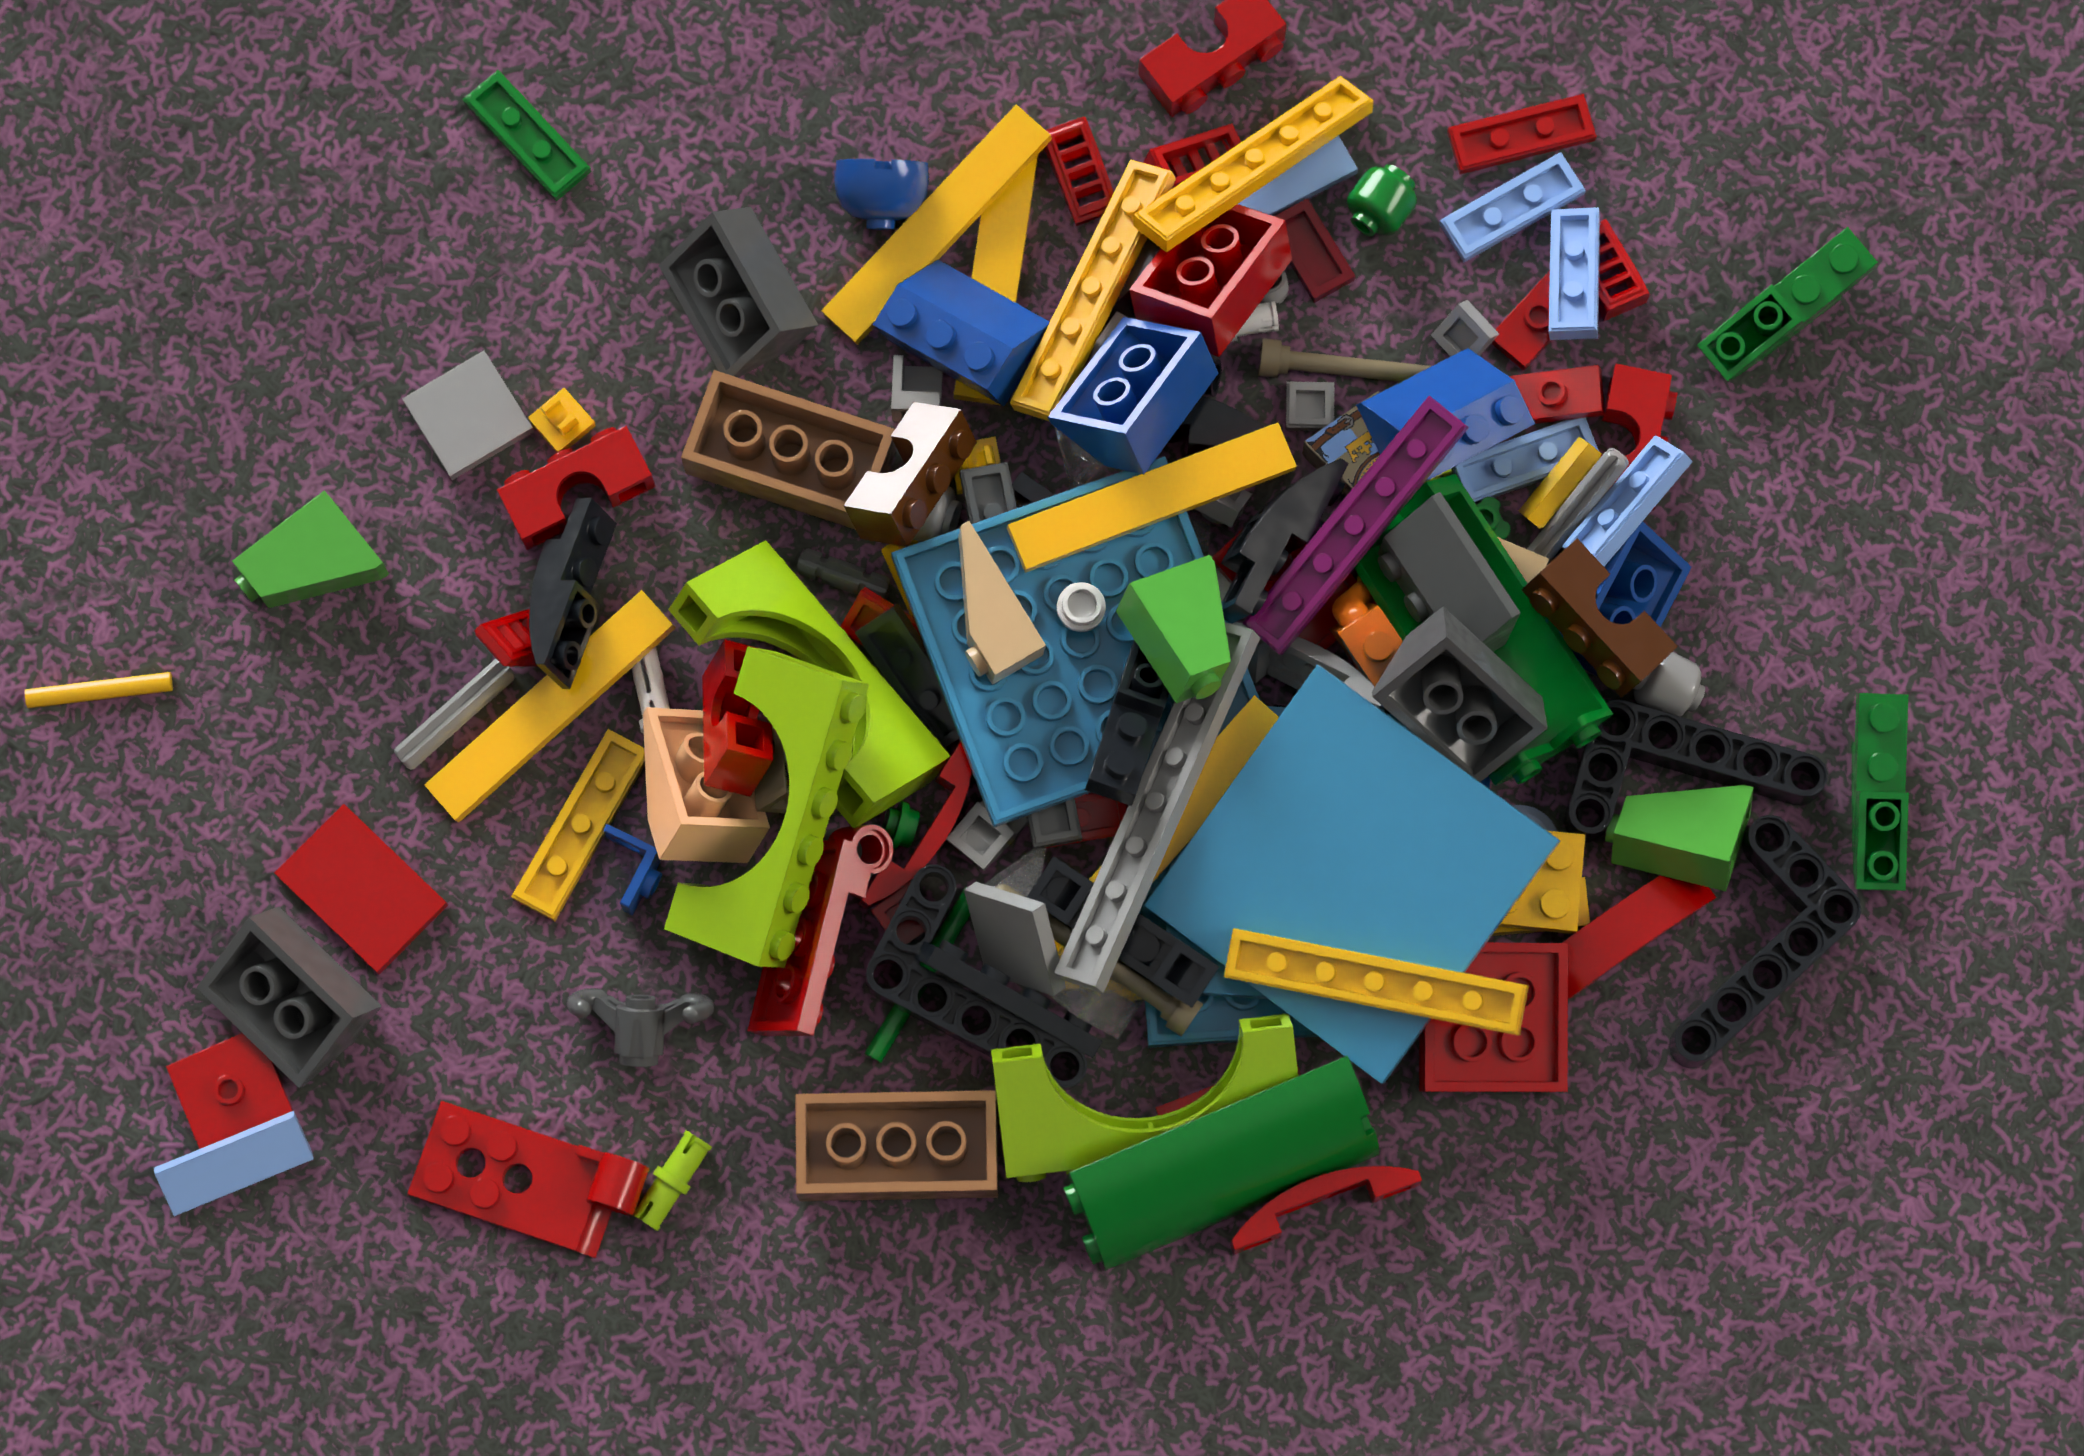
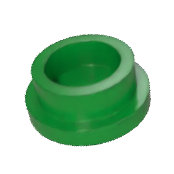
[882,801,920,850]

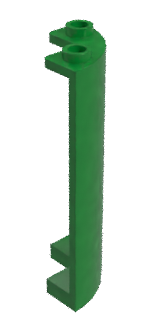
[1354,474,1613,786]
[1063,1056,1379,1271]

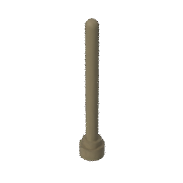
[1258,338,1431,382]
[995,884,1203,1037]

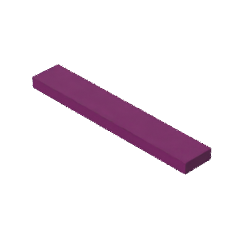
[1242,395,1469,655]

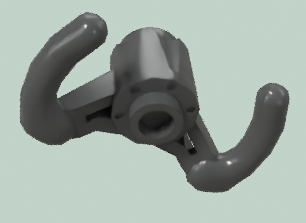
[566,988,714,1067]

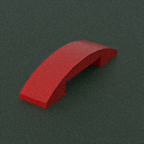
[858,740,972,909]
[1562,875,1717,1000]
[1230,1166,1422,1255]

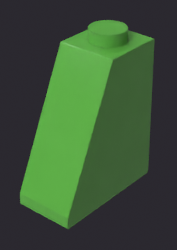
[232,490,389,608]
[1116,555,1231,704]
[1605,785,1754,891]

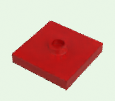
[166,1033,294,1149]

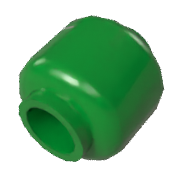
[1347,164,1417,237]

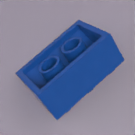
[873,260,1050,407]
[1048,317,1218,475]
[1356,348,1535,481]
[1559,521,1692,676]

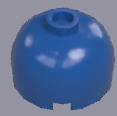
[834,159,929,230]

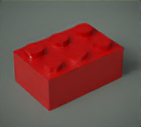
[1129,204,1292,357]

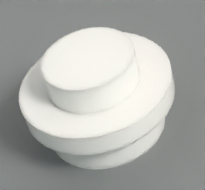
[1056,582,1106,632]

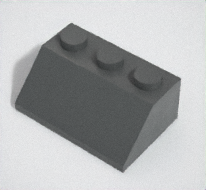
[659,207,818,378]
[1378,492,1520,652]
[1372,606,1548,782]
[196,906,382,1088]

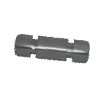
[797,548,890,599]

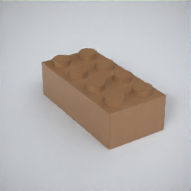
[681,370,897,530]
[796,1090,998,1201]

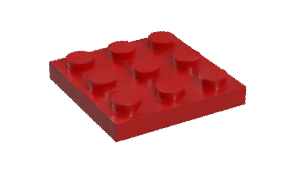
[1419,942,1568,1092]

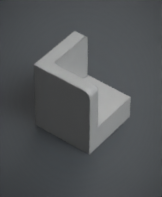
[891,355,943,422]

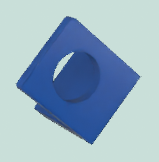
[603,824,662,916]

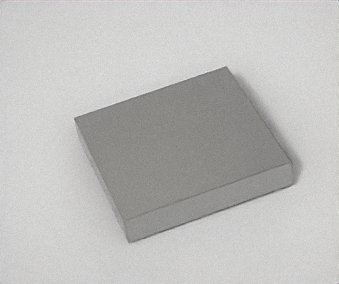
[402,351,534,480]
[964,882,1066,996]

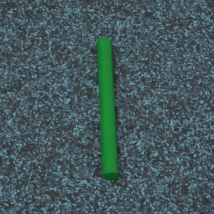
[864,886,970,1064]

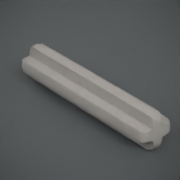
[1527,448,1629,565]
[394,659,515,770]

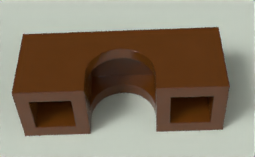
[844,402,977,547]
[1521,538,1678,698]

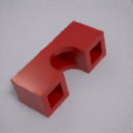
[1138,0,1287,117]
[1597,363,1678,511]
[496,426,656,550]
[702,639,773,797]

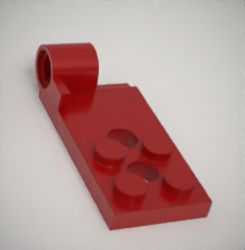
[747,825,893,1036]
[407,1101,650,1259]

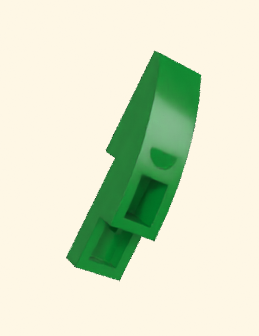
[1697,226,1878,383]
[1851,693,1909,891]

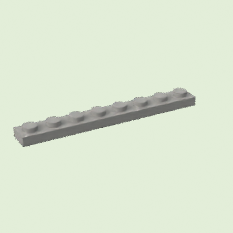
[1054,622,1260,993]

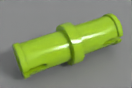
[634,1130,712,1231]

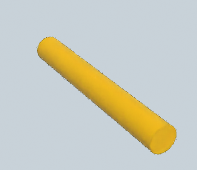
[25,672,173,708]

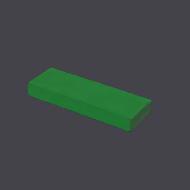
[463,70,592,201]

